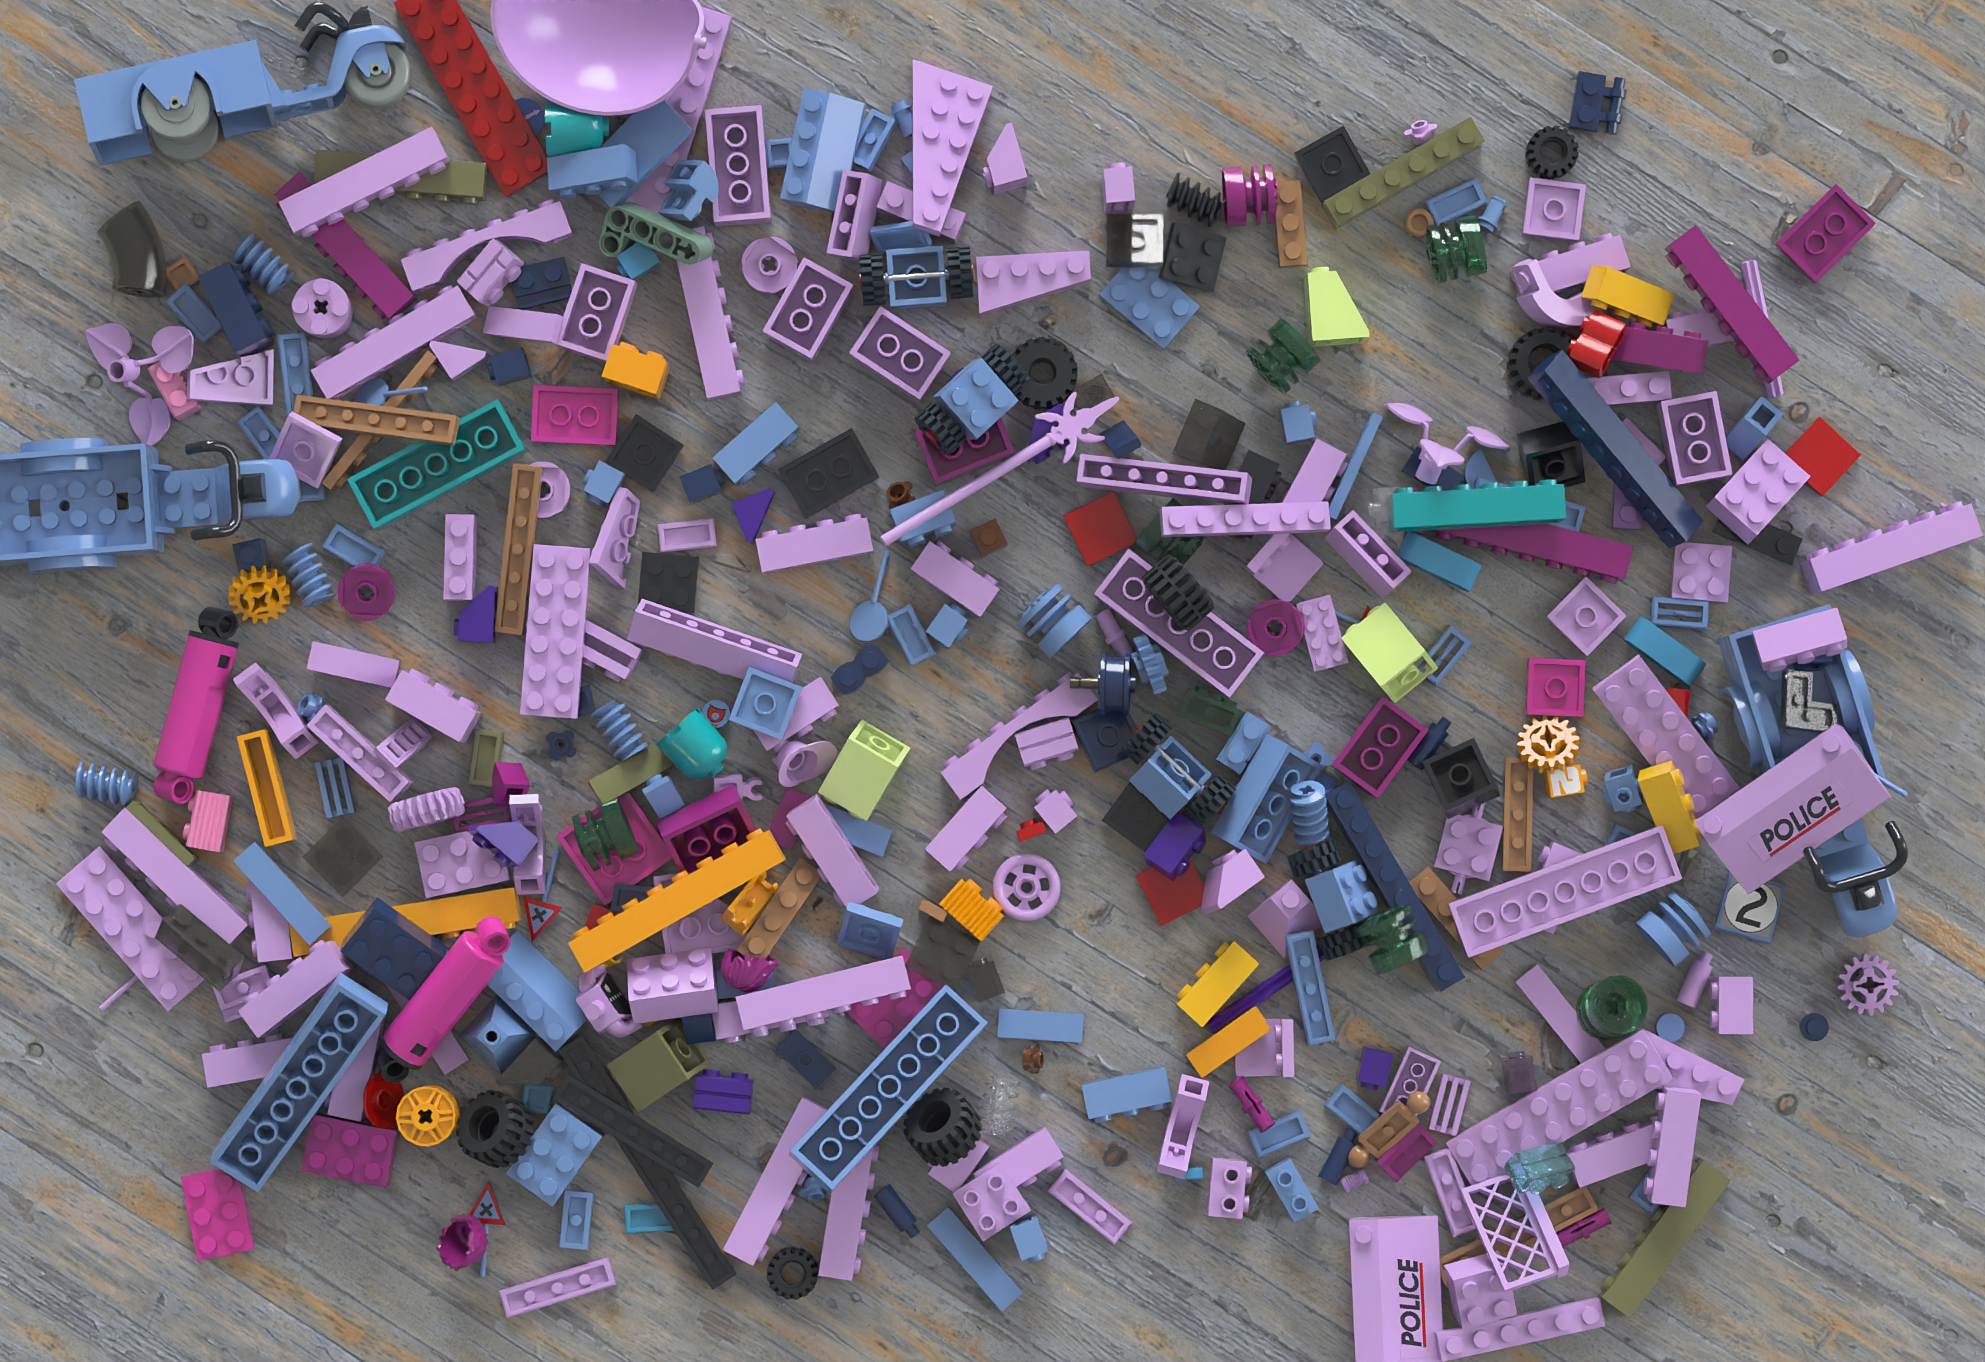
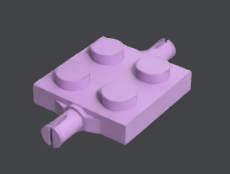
[1433,802,1503,895]

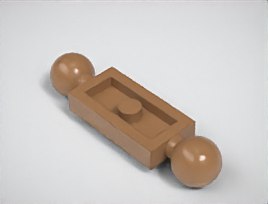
[1348,1091,1430,1168]

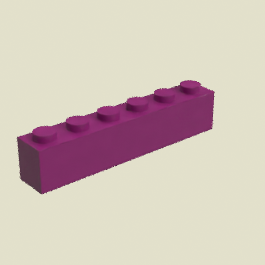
[274,172,417,319]
[1665,225,1800,384]

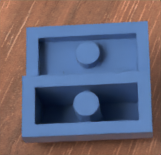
[658,159,719,221]

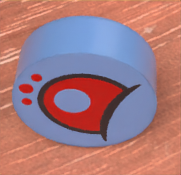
[702,700,731,728]

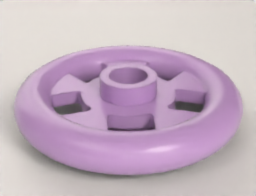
[993,853,1061,921]

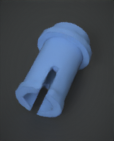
[891,100,912,138]
[1477,196,1508,234]

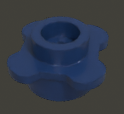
[546,730,576,760]

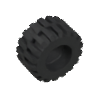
[1507,327,1581,401]
[1142,555,1215,631]
[903,1088,982,1167]
[456,1090,535,1168]

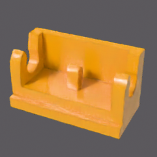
[721,872,778,937]

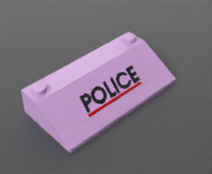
[1694,724,1891,894]
[1349,1215,1445,1362]

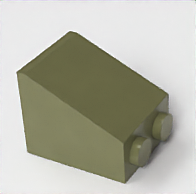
[607,1018,711,1112]

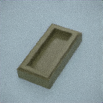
[468,729,504,788]

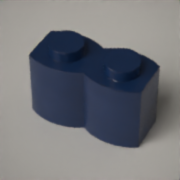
[831,644,889,695]

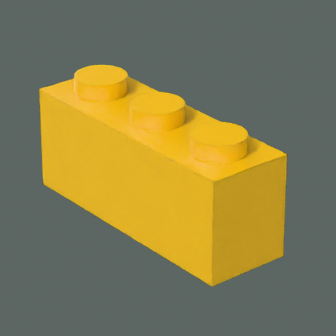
[1581,265,1674,328]
[1638,760,1702,854]
[1176,941,1259,1027]

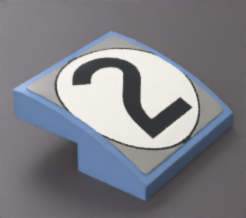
[1714,871,1785,944]

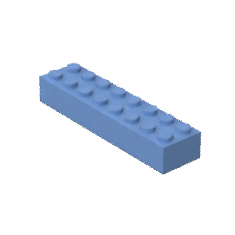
[210,972,388,1192]
[789,985,988,1194]

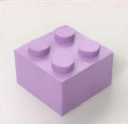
[1444,1250,1517,1330]

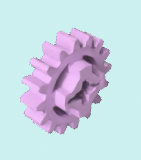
[1835,954,1899,1016]

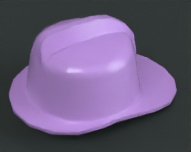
[772,741,837,787]

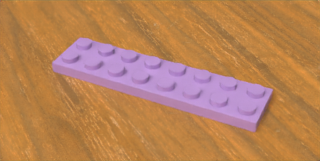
[622,7,732,226]
[1448,825,1682,958]
[1446,1028,1673,1186]

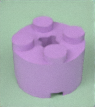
[292,278,353,339]

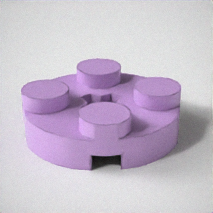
[742,237,798,294]
[530,462,571,519]

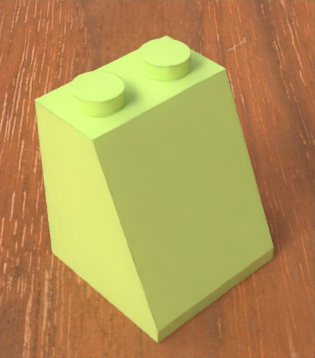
[1303,267,1370,347]
[1341,603,1438,704]
[818,720,910,821]

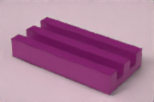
[452,797,512,833]

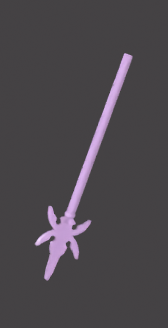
[880,392,1119,546]

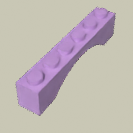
[401,199,574,295]
[940,672,1098,800]

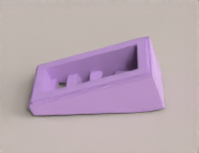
[374,717,432,771]

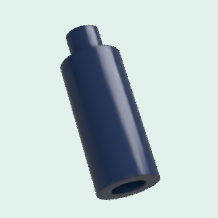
[1407,717,1451,771]
[1318,1128,1358,1186]
[874,1184,920,1238]

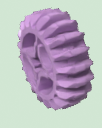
[388,787,465,832]

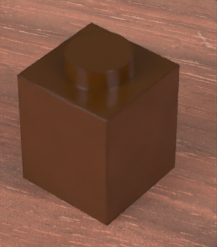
[970,518,1008,558]

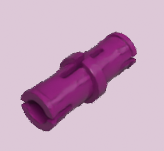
[1229,1076,1275,1133]
[1556,1207,1612,1248]

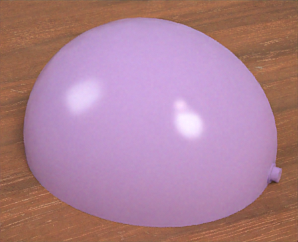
[490,0,707,115]

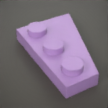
[187,349,274,406]
[588,487,640,589]

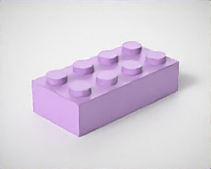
[1295,595,1349,673]
[1378,1046,1441,1116]

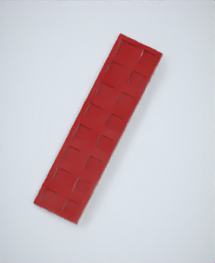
[394,0,548,198]

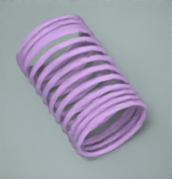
[1340,1168,1369,1194]

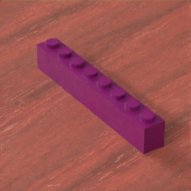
[1411,489,1634,584]

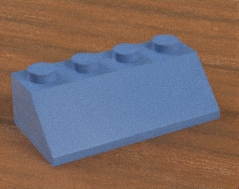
[780,88,866,213]
[1211,734,1322,864]
[487,930,588,1052]

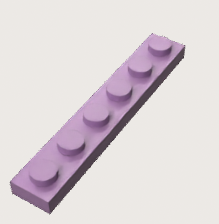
[1159,502,1331,537]
[1434,1297,1605,1362]

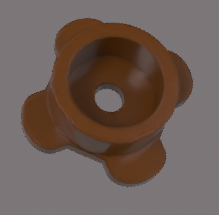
[886,481,915,509]
[1022,1045,1044,1074]

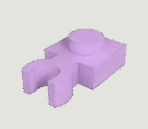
[713,774,762,801]

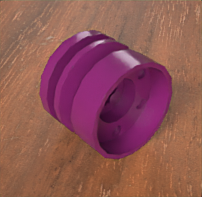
[1222,164,1278,227]

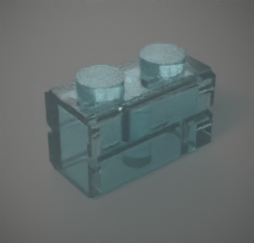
[1504,1142,1575,1195]

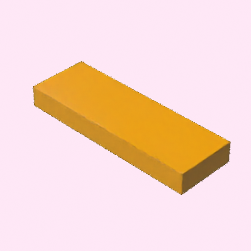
[1186,1006,1272,1078]

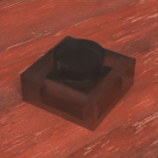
[1077,374,1115,408]

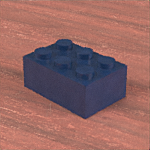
[198,261,276,357]
[340,897,446,1001]

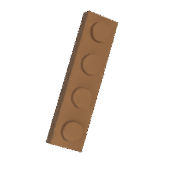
[1502,758,1534,872]
[736,858,821,959]
[1409,866,1503,970]

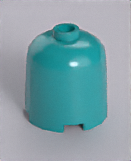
[545,101,609,156]
[656,707,728,779]

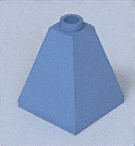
[459,994,537,1074]

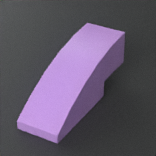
[306,641,400,688]

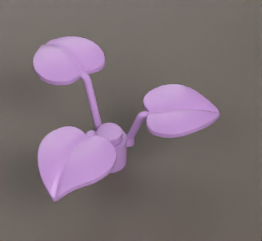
[85,323,194,446]
[1382,403,1511,484]

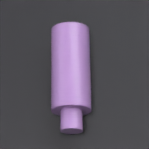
[1676,951,1713,1009]

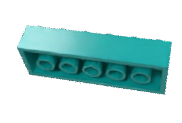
[347,399,528,531]
[1387,480,1566,532]

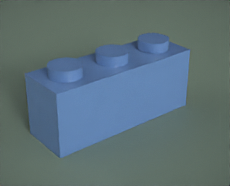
[547,144,638,199]
[713,402,799,486]
[1081,1066,1172,1123]

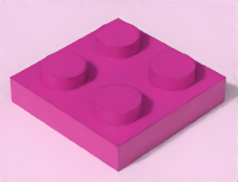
[1525,658,1586,717]

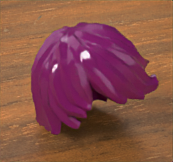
[721,948,779,993]
[436,1214,488,1271]

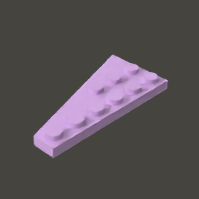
[912,60,993,236]

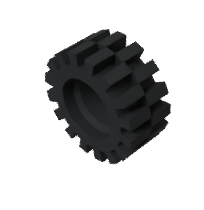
[1525,126,1579,179]
[767,1247,819,1300]

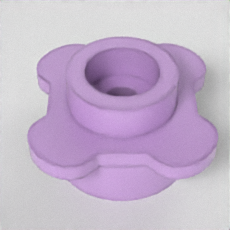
[1404,120,1438,145]

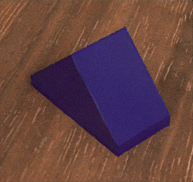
[731,488,775,545]

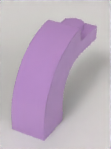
[1512,259,1604,328]
[233,662,319,759]
[509,794,546,895]
[1157,1074,1209,1179]

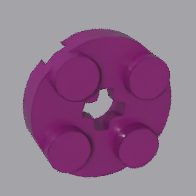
[337,563,396,621]
[1247,599,1305,656]

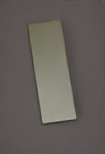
[588,742,676,807]
[126,801,199,867]

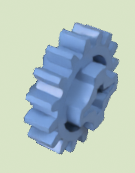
[1131,634,1169,695]

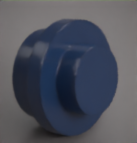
[1800,1013,1829,1041]

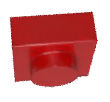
[1016,818,1047,842]

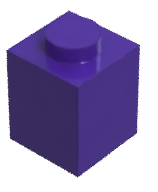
[1355,1046,1394,1091]

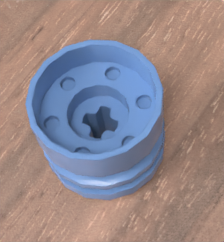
[1016,583,1092,659]
[1635,891,1711,967]

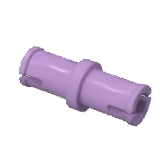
[1094,608,1134,660]

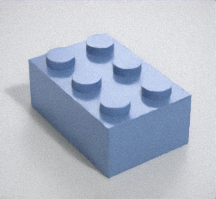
[506,1102,605,1207]

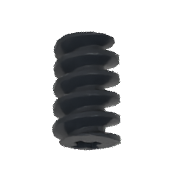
[1166,172,1227,228]

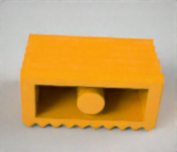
[939,878,1004,942]

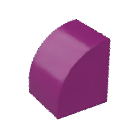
[492,762,530,806]

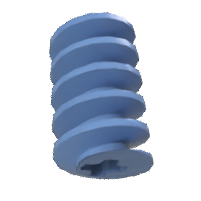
[233,232,295,295]
[282,543,337,607]
[590,699,648,763]
[75,761,139,807]
[1290,781,1330,845]

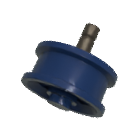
[1070,652,1136,715]

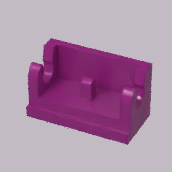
[1374,1123,1437,1183]

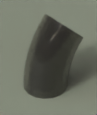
[97,201,168,298]

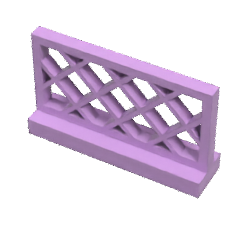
[1460,1164,1570,1293]

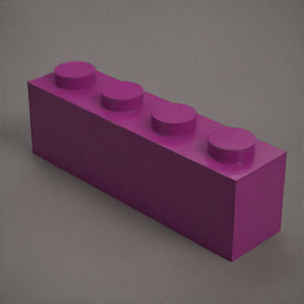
[1612,322,1709,374]

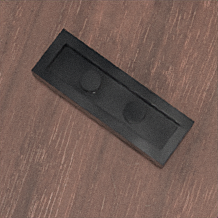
[1712,518,1803,565]

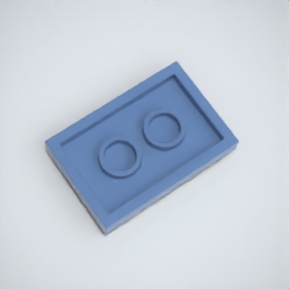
[1099,252,1200,350]

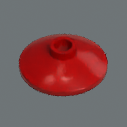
[363,1072,404,1129]

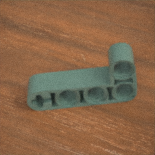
[599,202,713,265]

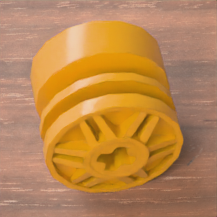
[396,1084,462,1147]

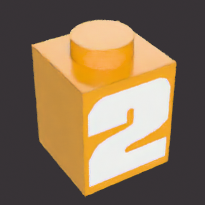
[1543,764,1588,798]

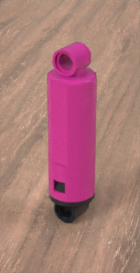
[153,607,239,804]
[375,916,511,1083]

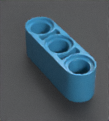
[1397,531,1482,592]
[1623,617,1706,688]

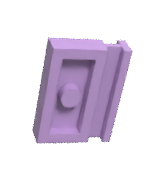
[211,964,271,1023]

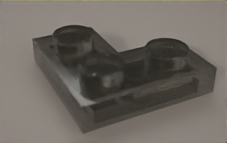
[1780,670,1837,733]

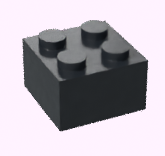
[1422,738,1500,819]

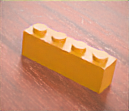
[237,729,298,847]

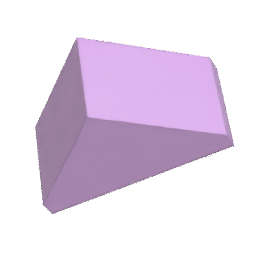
[429,340,489,382]

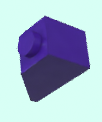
[454,585,498,643]

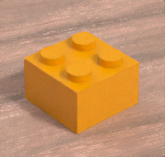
[602,342,670,400]

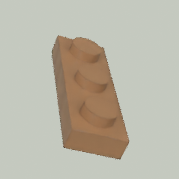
[1275,180,1308,268]

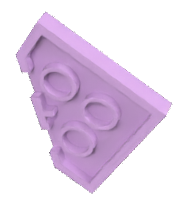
[653,872,749,954]

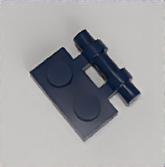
[1568,71,1627,135]

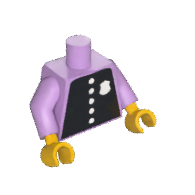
[576,956,657,1038]

